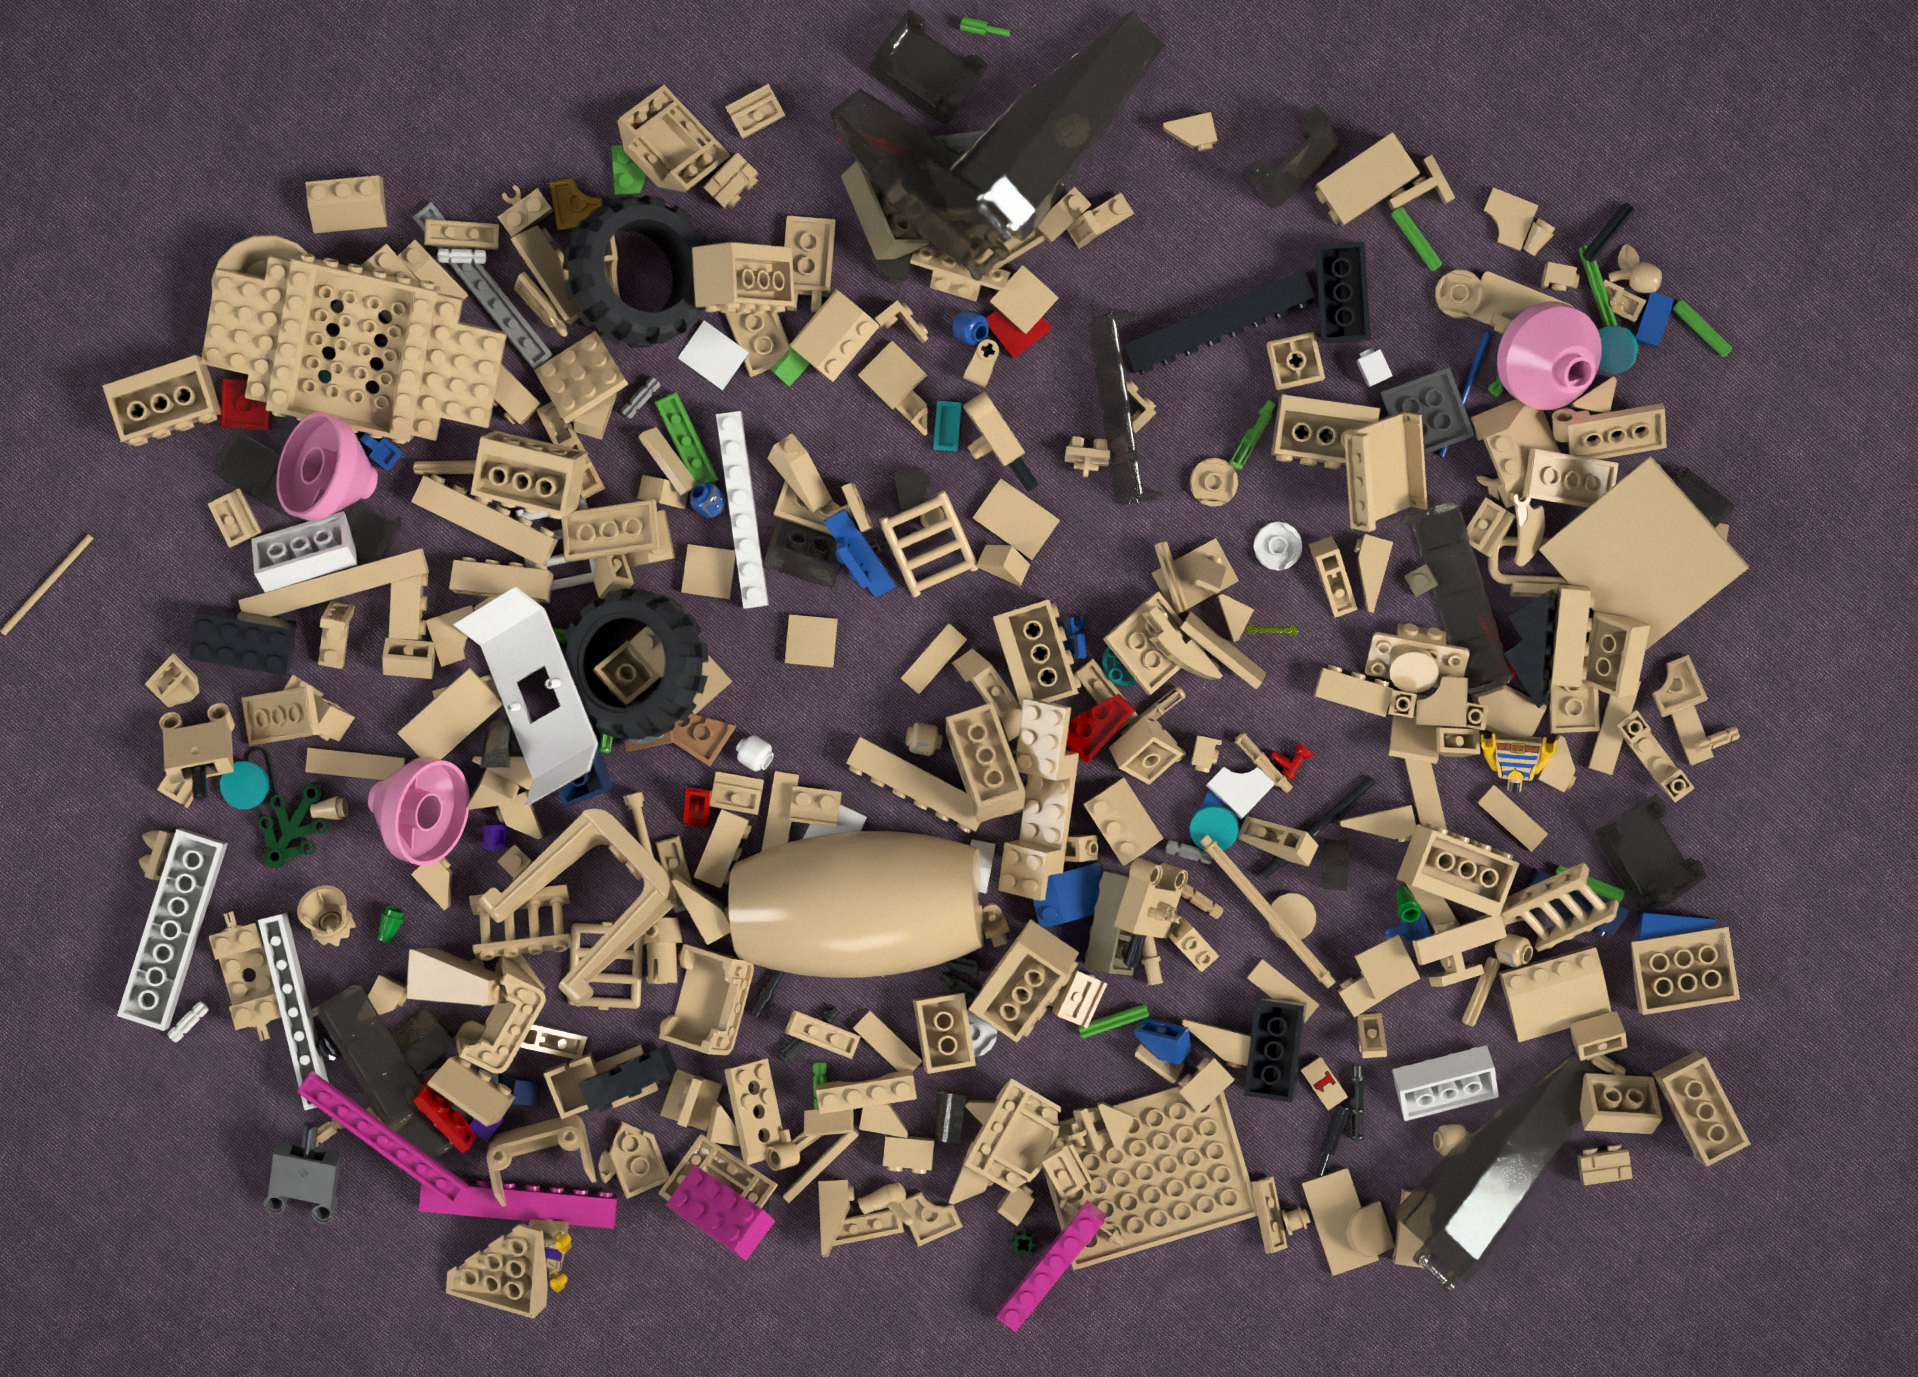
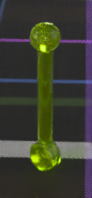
[1247,625,1298,636]

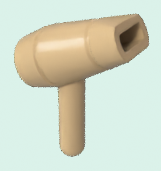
[858,1182,914,1226]

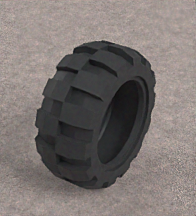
[562,588,709,740]

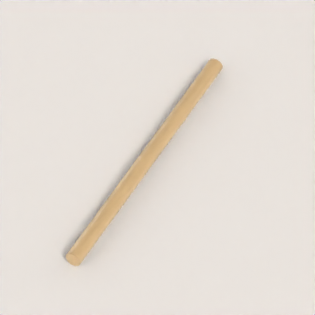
[0,534,94,636]

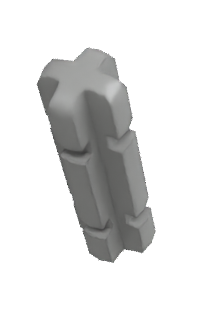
[621,377,661,418]
[1165,840,1212,864]

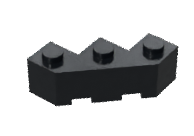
[578,1043,678,1112]

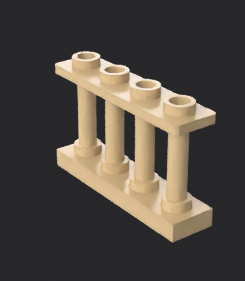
[1502,862,1619,952]
[470,885,573,960]

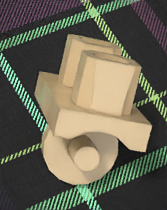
[1065,436,1110,477]
[982,903,1010,947]
[1067,1107,1111,1152]

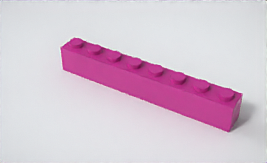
[419,1178,618,1229]

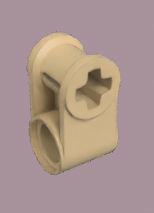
[963,339,999,388]

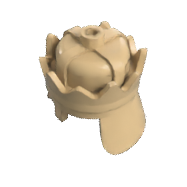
[297,885,356,946]

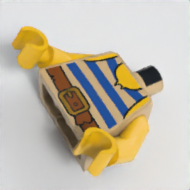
[1481,733,1557,792]

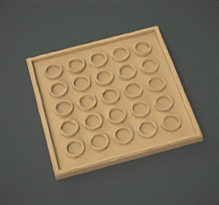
[1539,456,1749,651]

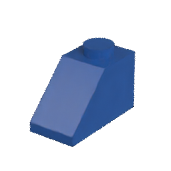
[1134,1018,1191,1065]

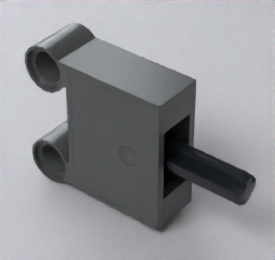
[264,1121,341,1223]

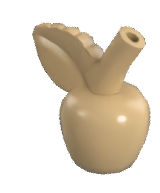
[1608,244,1662,293]

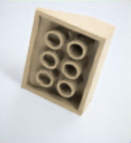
[1631,927,1740,1015]
[1498,945,1611,1042]

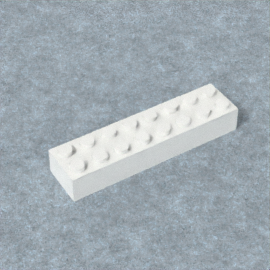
[117,828,228,1031]

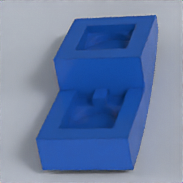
[1635,292,1674,348]

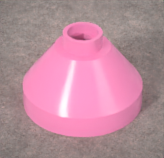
[1497,301,1602,410]
[277,412,378,521]
[368,757,470,866]

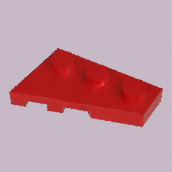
[1066,693,1136,764]
[413,1072,476,1154]

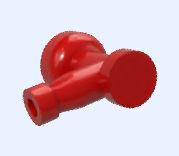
[1270,742,1314,780]

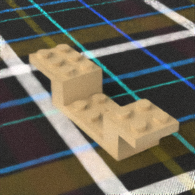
[998,698,1079,901]

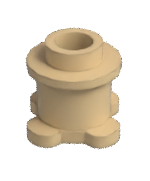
[1281,1206,1310,1236]

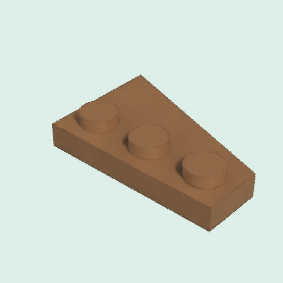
[673,713,737,766]

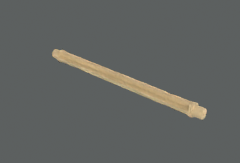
[1199,834,1335,988]

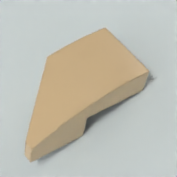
[1604,280,1646,324]
[895,390,928,436]

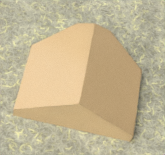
[145,653,199,707]

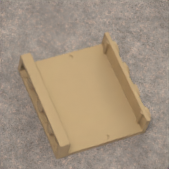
[1344,412,1428,532]

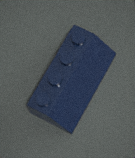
[1524,867,1629,937]

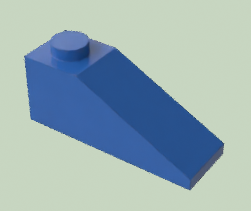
[1636,911,1716,941]

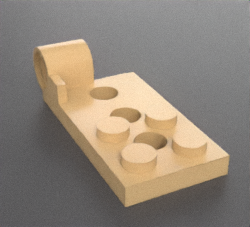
[1552,403,1667,460]
[724,1058,800,1171]

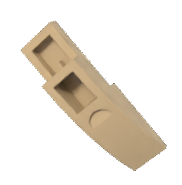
[1141,606,1223,680]

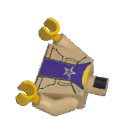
[529,1219,572,1292]

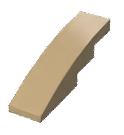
[536,401,605,499]

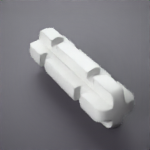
[438,249,486,264]
[167,1001,209,1043]

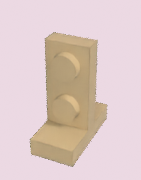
[1387,155,1455,211]
[1066,193,1134,249]
[318,601,355,669]
[1429,922,1484,987]

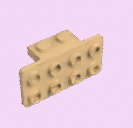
[1469,272,1573,335]
[1365,623,1469,688]

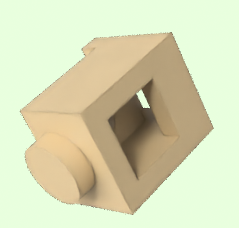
[1540,262,1580,292]
[1190,735,1222,773]

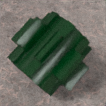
[1008,1227,1038,1259]

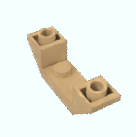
[952,649,1022,742]
[1388,690,1489,730]
[1617,710,1694,803]

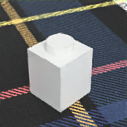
[1356,348,1392,387]

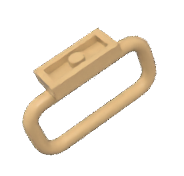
[1488,536,1570,597]

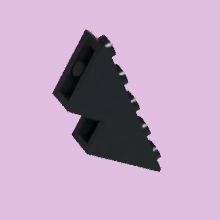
[1504,589,1557,708]

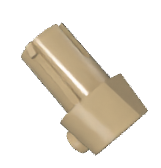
[641,918,682,984]

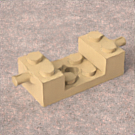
[209,911,282,1041]

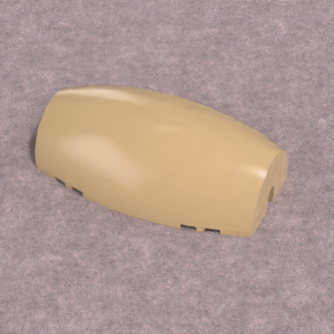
[728,831,984,978]

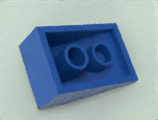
[1033,862,1102,928]

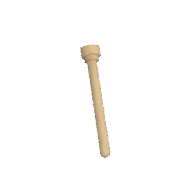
[623,791,654,858]

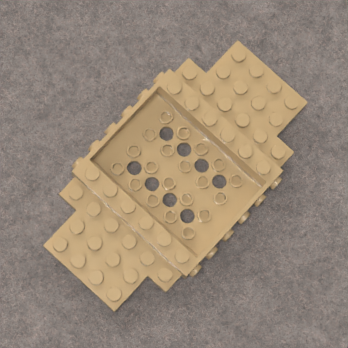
[201,253,507,444]

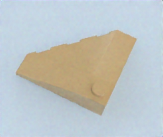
[446,1223,548,1319]

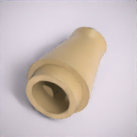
[1522,218,1555,256]
[310,796,348,820]

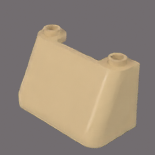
[659,944,754,1055]
[455,956,546,1074]

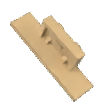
[910,246,1010,302]

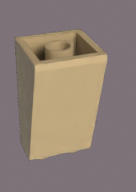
[1315,132,1420,227]
[407,947,508,1005]

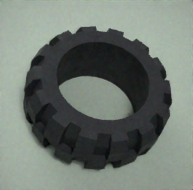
[562,194,709,348]

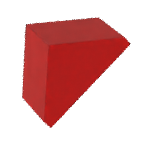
[683,786,712,827]

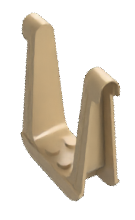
[478,808,677,1007]

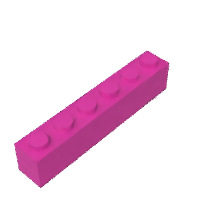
[996,1200,1107,1332]

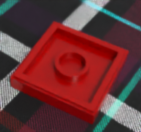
[986,309,1052,359]
[220,379,271,430]

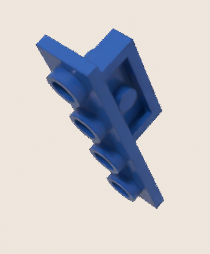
[824,508,896,598]

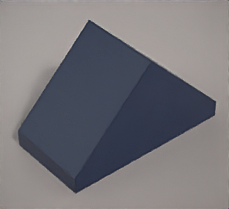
[498,1073,543,1107]

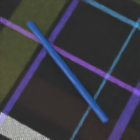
[1438,332,1492,457]

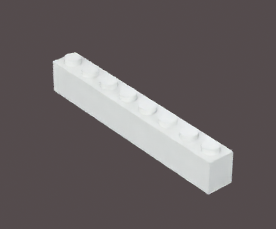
[716,411,769,609]
[258,912,329,1110]

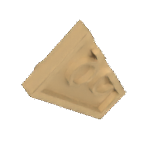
[774,480,840,535]

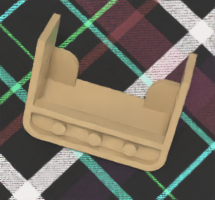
[487,1114,596,1207]

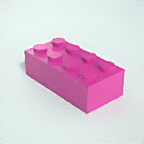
[666,1165,775,1261]

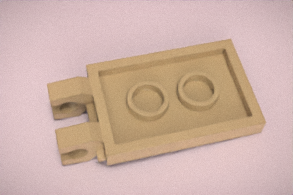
[784,216,836,313]

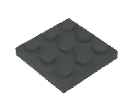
[1381,367,1475,454]

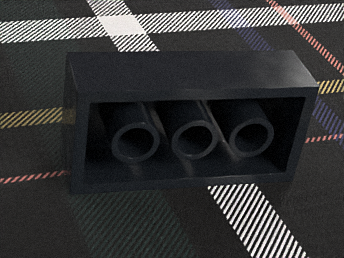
[189,605,297,676]

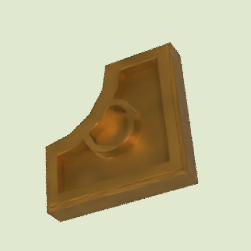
[549,178,603,231]

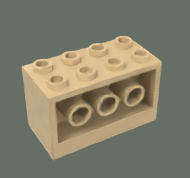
[692,242,795,315]
[103,355,221,447]
[1271,395,1380,469]
[471,430,588,519]
[993,600,1081,710]
[946,702,1025,823]
[1396,823,1520,918]
[969,919,1079,1042]
[1653,1051,1750,1167]

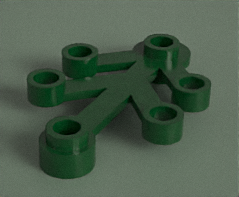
[258,783,329,869]

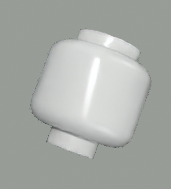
[736,735,774,771]

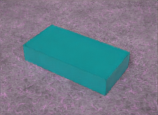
[933,401,962,452]

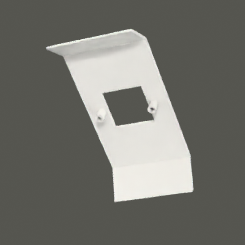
[453,587,598,806]

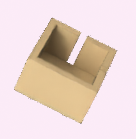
[544,1053,599,1119]

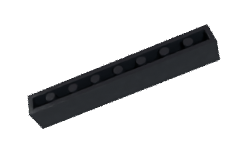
[1122,270,1315,375]

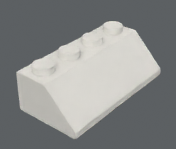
[251,511,357,592]
[1392,1045,1499,1121]

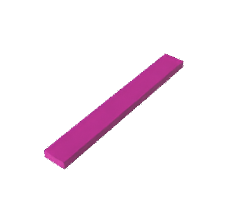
[297,1071,470,1207]

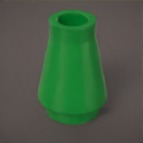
[1396,887,1421,923]
[377,905,405,943]

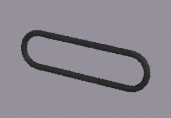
[247,747,280,831]

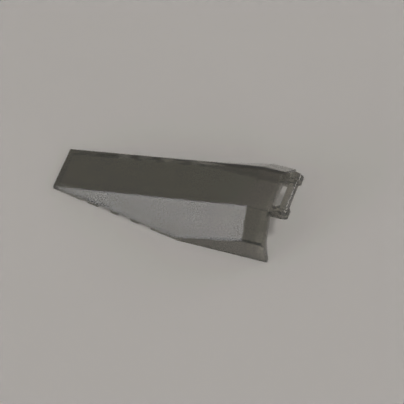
[950,11,1164,242]
[1392,1051,1597,1292]

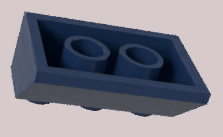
[557,746,615,808]

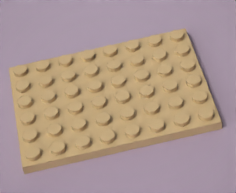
[1043,1085,1258,1270]

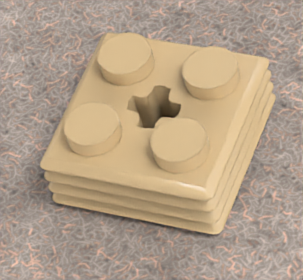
[1266,332,1325,390]

